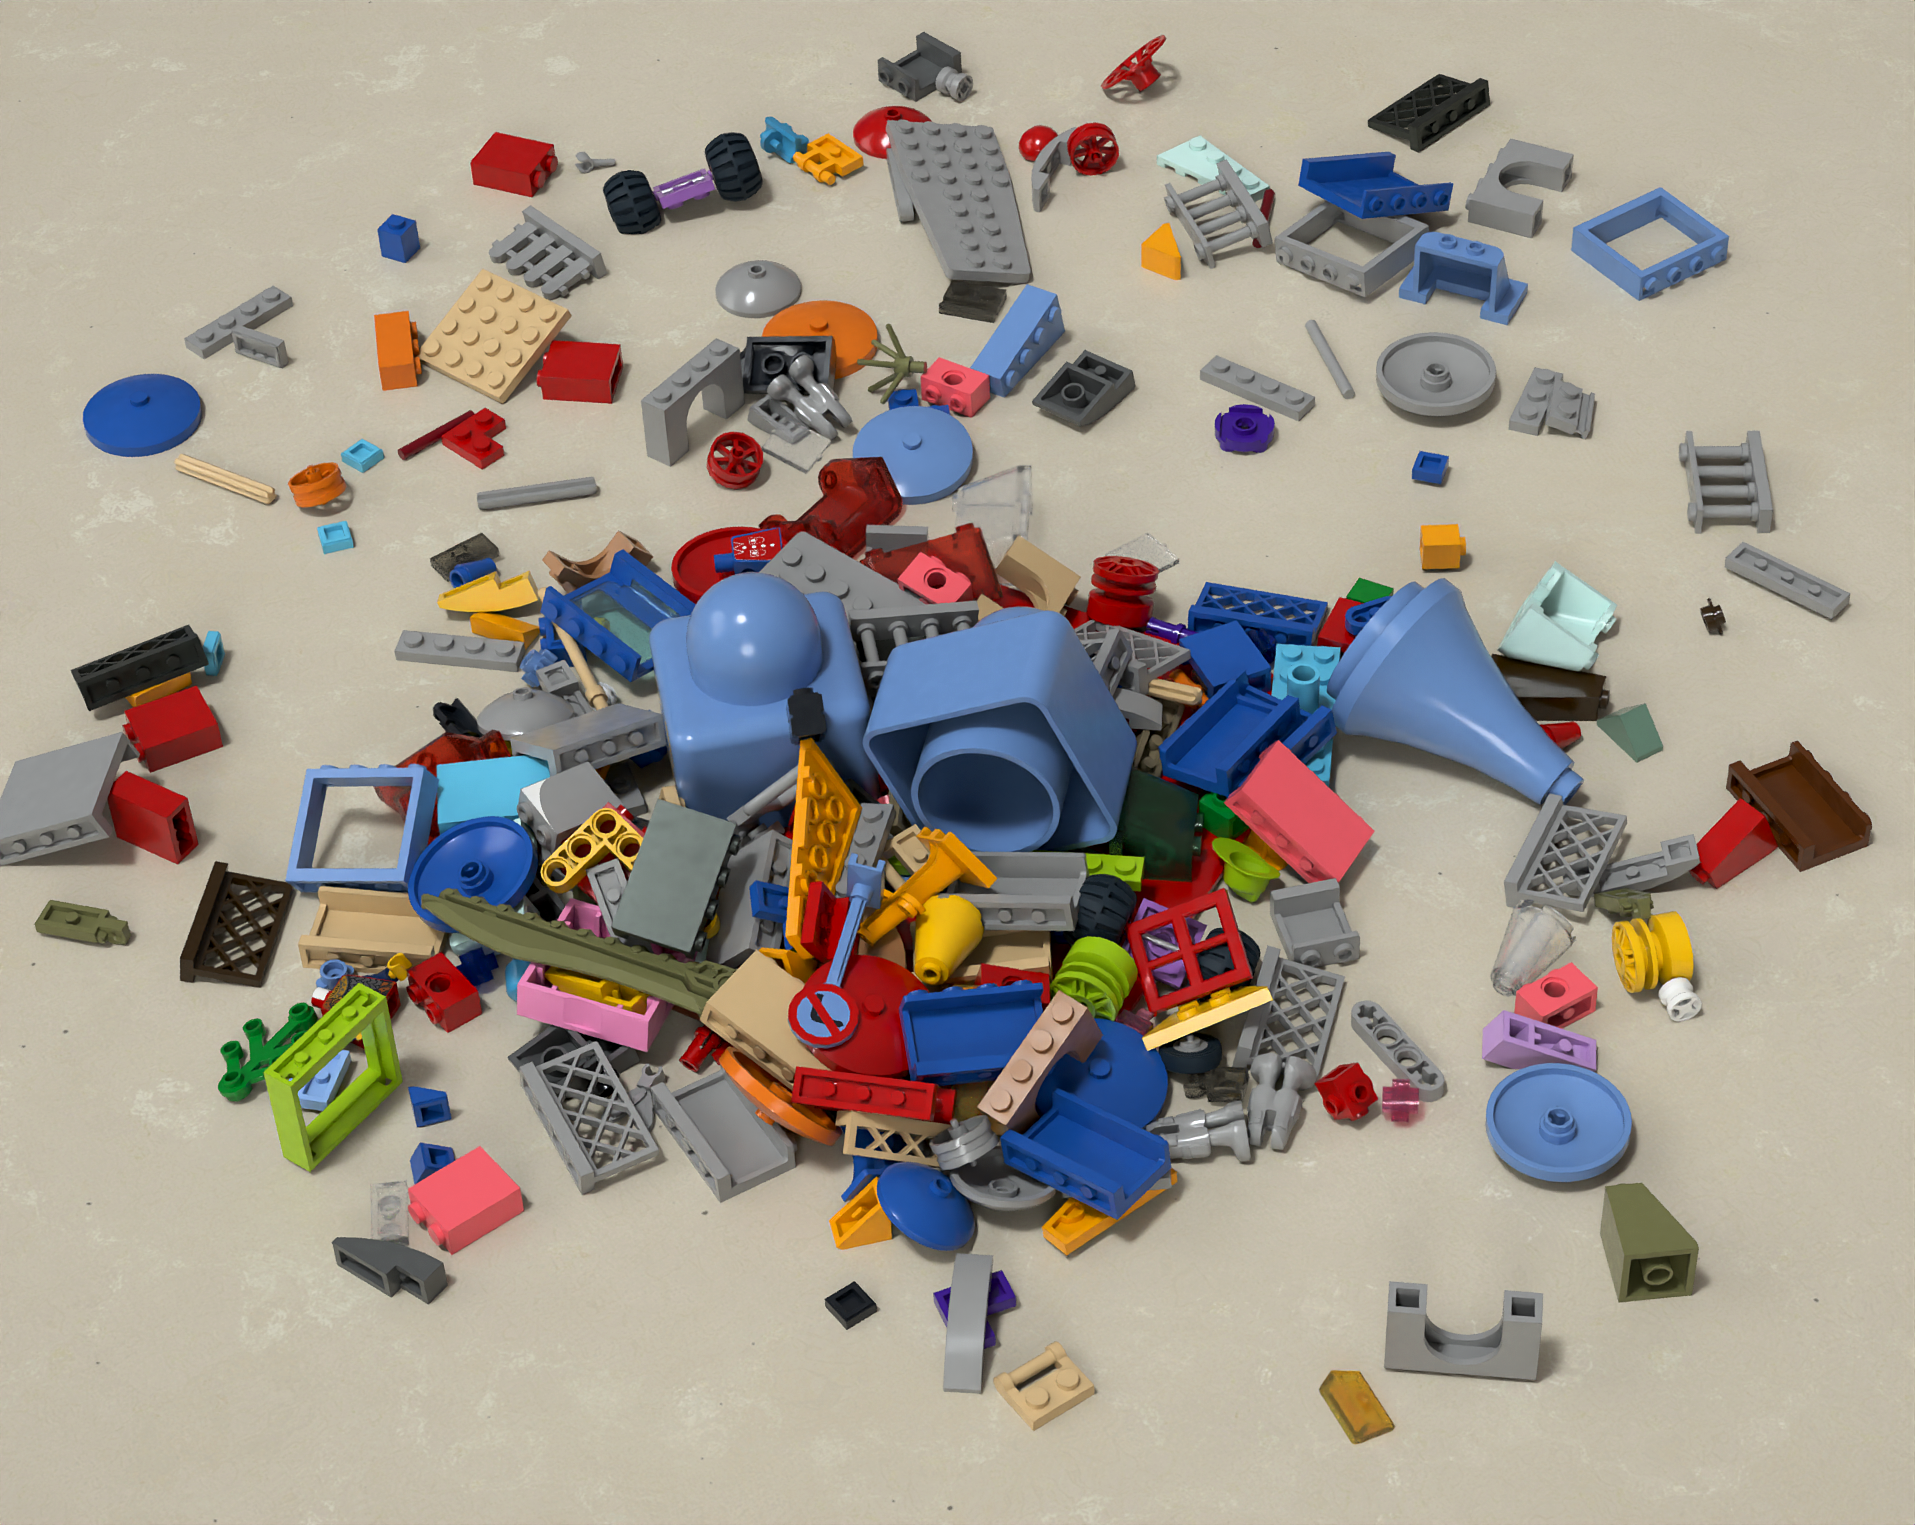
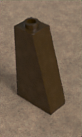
[1491,654,1610,721]

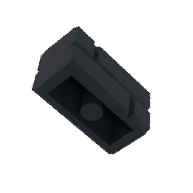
[786,688,827,745]

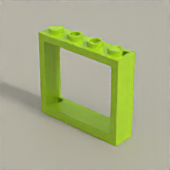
[263,983,403,1172]

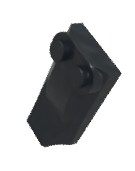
[740,336,836,395]

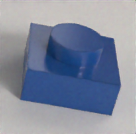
[1412,451,1449,484]

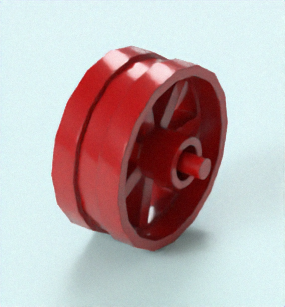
[1067,122,1119,176]
[706,431,763,489]

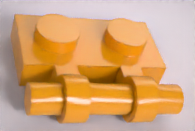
[793,133,864,185]

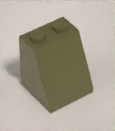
[1600,1183,1699,1303]

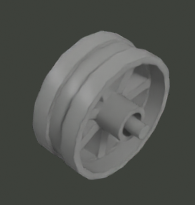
[929,1115,999,1170]

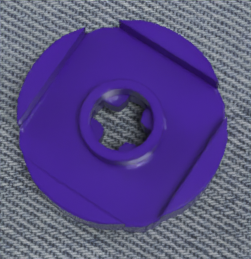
[1215,404,1275,453]

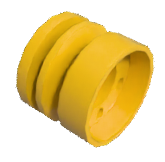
[1612,911,1694,993]

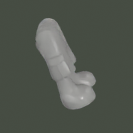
[767,355,853,441]
[1247,1053,1316,1150]
[1146,1100,1251,1161]

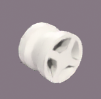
[1658,977,1702,1022]

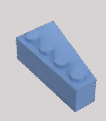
[970,284,1065,398]

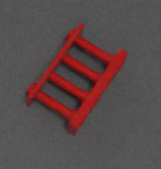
[791,1066,957,1125]

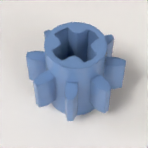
[520,649,558,687]

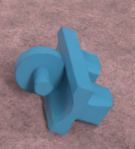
[760,117,809,163]

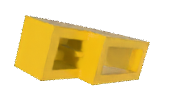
[437,570,539,612]
[545,966,651,1015]

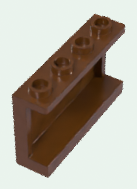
[1726,741,1872,872]

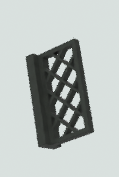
[1368,74,1490,152]
[71,624,209,711]

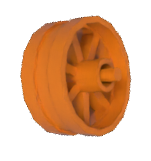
[288,462,347,508]

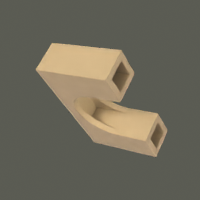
[977,535,1081,622]

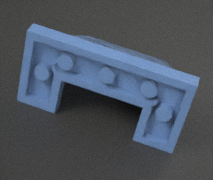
[1399,232,1528,325]

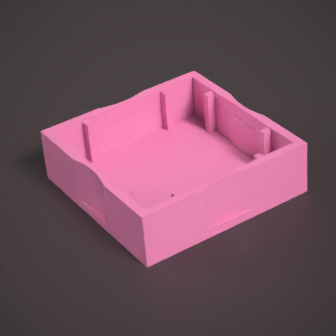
[517,898,698,1052]

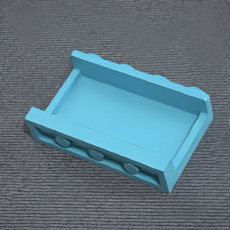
[437,755,550,835]

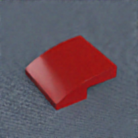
[800,881,862,964]

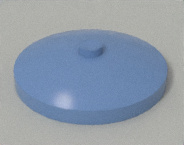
[853,406,973,505]
[1485,1063,1632,1182]

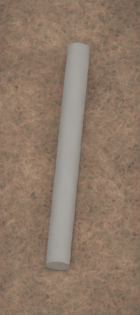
[1305,320,1355,399]

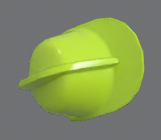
[1212,837,1281,902]

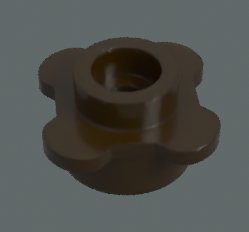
[1700,598,1726,634]

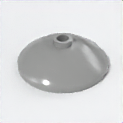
[715,260,801,318]
[477,687,574,741]
[950,1146,1057,1211]

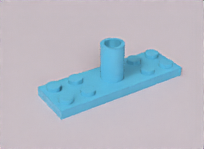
[1271,644,1340,787]

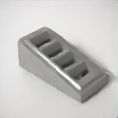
[747,394,813,446]

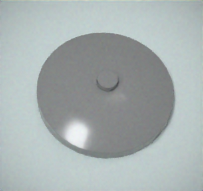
[1376,332,1496,416]

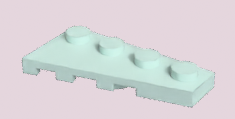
[1157,135,1270,202]

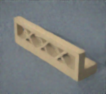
[835,1110,952,1168]

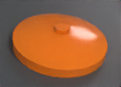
[762,300,878,379]
[719,1047,843,1146]

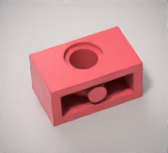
[920,357,990,418]
[898,552,974,604]
[1514,962,1598,1029]

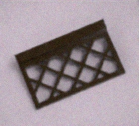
[180,861,294,988]

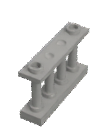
[1164,159,1273,269]
[1679,431,1773,534]
[848,601,979,689]

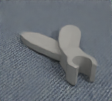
[601,1063,665,1133]

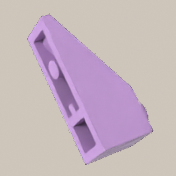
[1482,1010,1596,1072]

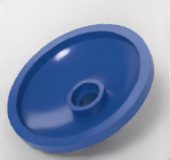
[877,1162,975,1251]

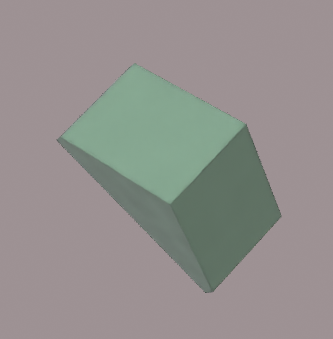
[1597,703,1663,763]

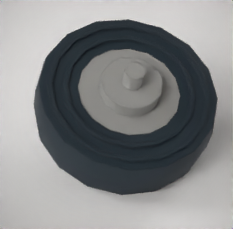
[1159,1033,1222,1074]

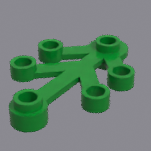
[218,1002,319,1101]

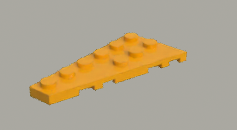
[785,738,862,960]

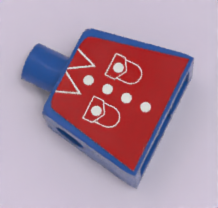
[714,527,782,575]

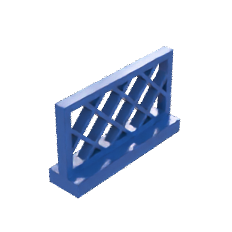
[1188,582,1328,653]

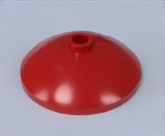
[853,106,932,159]

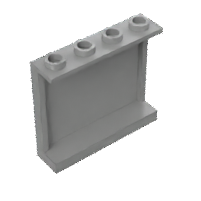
[0,732,140,866]

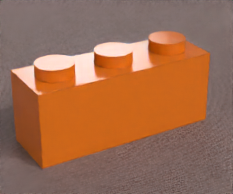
[374,311,422,391]

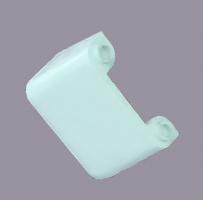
[1497,561,1617,672]

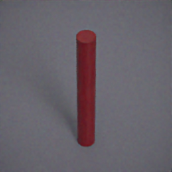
[1252,189,1275,248]
[398,410,475,460]

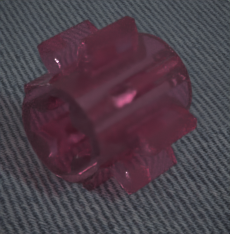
[1382,1079,1419,1122]

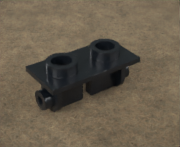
[433,698,487,760]

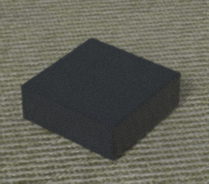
[825,1281,877,1330]

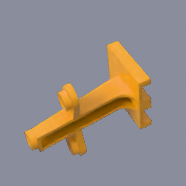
[857,827,997,946]

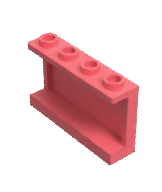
[1224,740,1375,883]

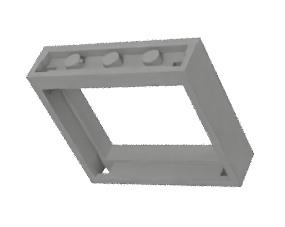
[1275,201,1429,297]

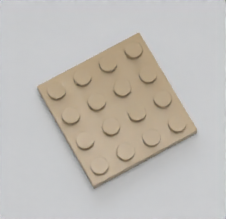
[415,268,572,404]

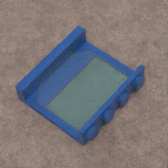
[540,549,696,682]

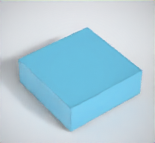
[341,439,384,473]
[317,521,354,554]
[203,631,225,676]

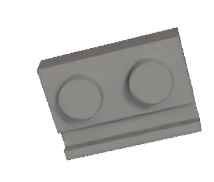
[1545,379,1595,439]

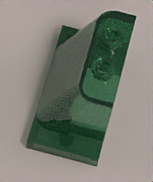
[1109,761,1204,882]

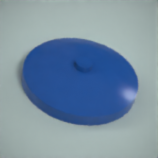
[83,374,202,457]
[408,816,538,933]
[1035,1018,1168,1130]

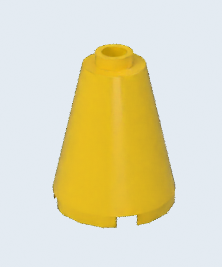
[915,895,984,985]

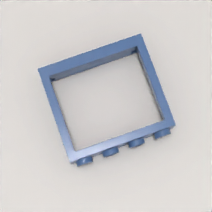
[1571,187,1729,301]
[285,764,439,893]

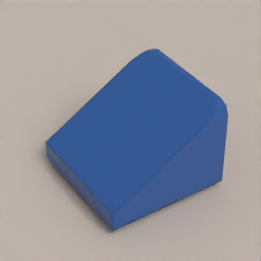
[408,1086,452,1127]
[410,1142,455,1184]

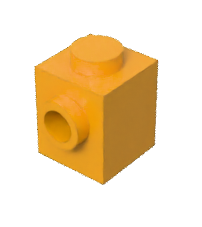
[1419,524,1466,569]

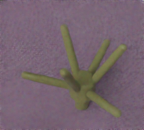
[857,324,927,404]

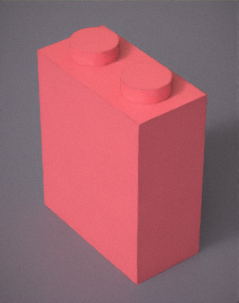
[408,1146,524,1255]

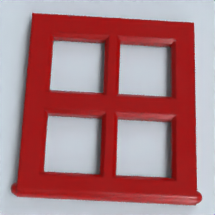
[1125,888,1253,1017]

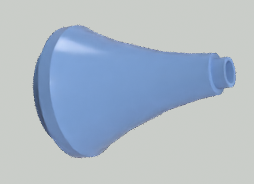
[1326,578,1584,805]

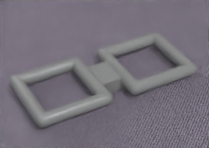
[727,760,835,838]

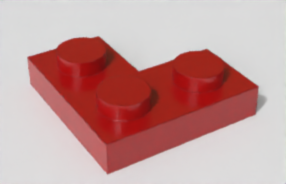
[441,407,506,470]

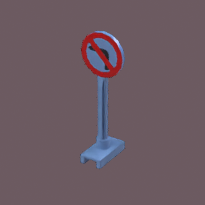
[788,853,886,1049]

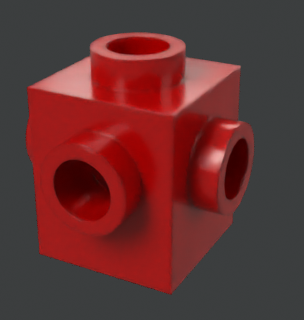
[1314,1062,1378,1121]

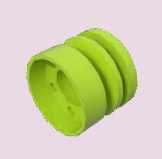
[1050,936,1138,1021]

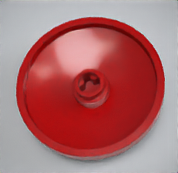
[671,526,788,604]
[803,955,929,1079]

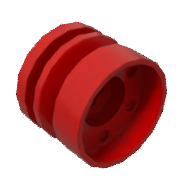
[1086,556,1159,628]

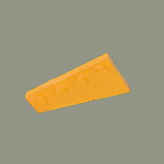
[1042,1168,1178,1256]

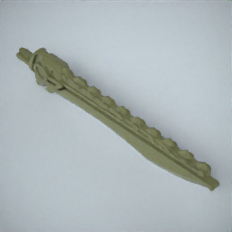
[421,888,737,1018]

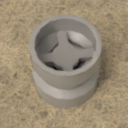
[935,66,973,101]

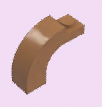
[542,530,654,598]

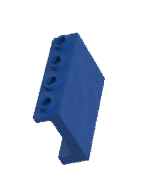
[1160,679,1301,797]
[899,980,1058,1086]
[1000,1088,1172,1220]

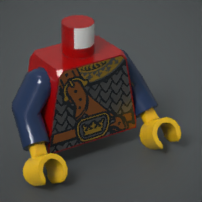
[311,953,412,1049]

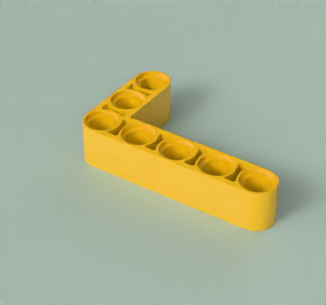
[541,808,720,939]

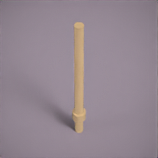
[538,587,608,710]

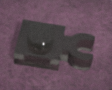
[1183,1067,1250,1103]

